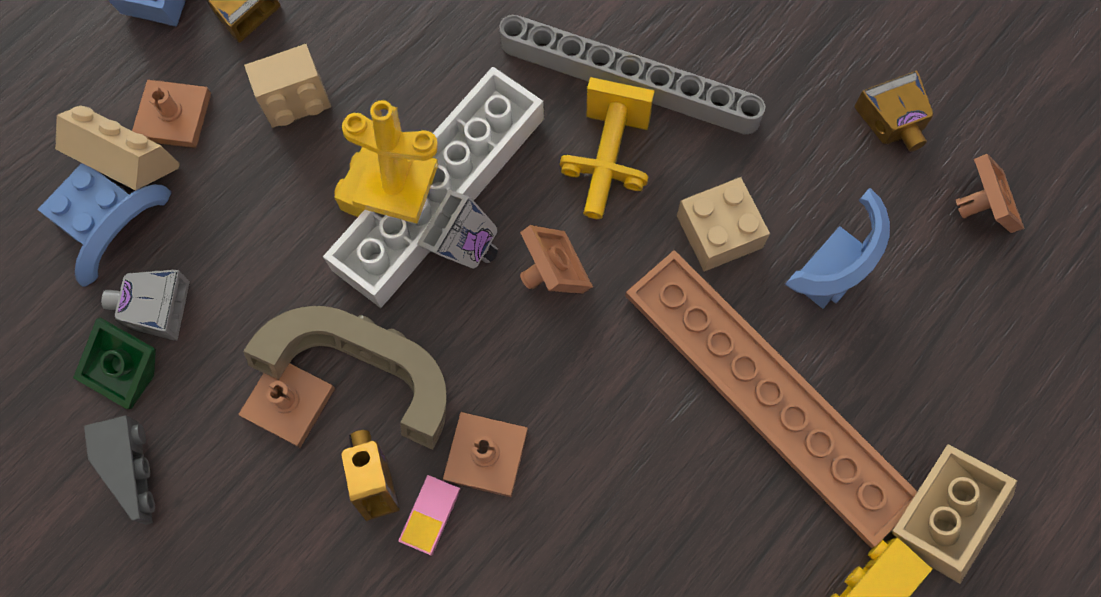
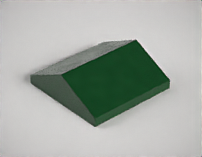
[73,318,156,410]

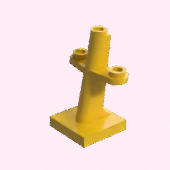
[559,77,654,219]
[342,100,439,224]

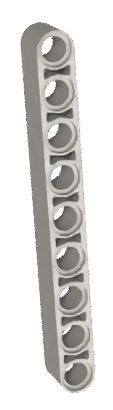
[499,15,765,134]

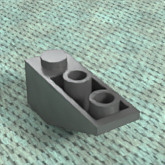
[84,416,155,525]

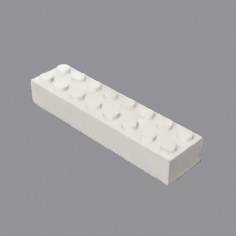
[323,67,544,308]

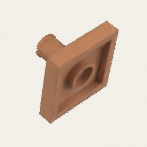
[132,80,211,148]
[956,154,1024,233]
[520,225,593,294]
[238,363,335,448]
[443,412,528,498]

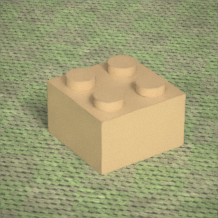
[244,44,331,128]
[677,177,770,272]

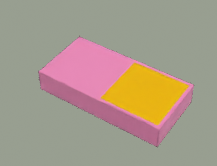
[398,475,461,556]

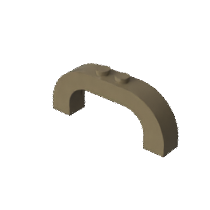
[243,306,446,450]

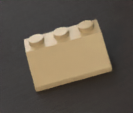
[55,106,179,191]
[892,444,1017,584]

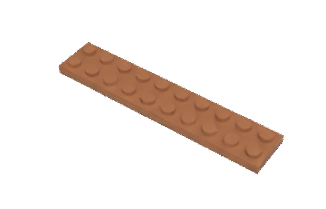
[625,250,917,548]

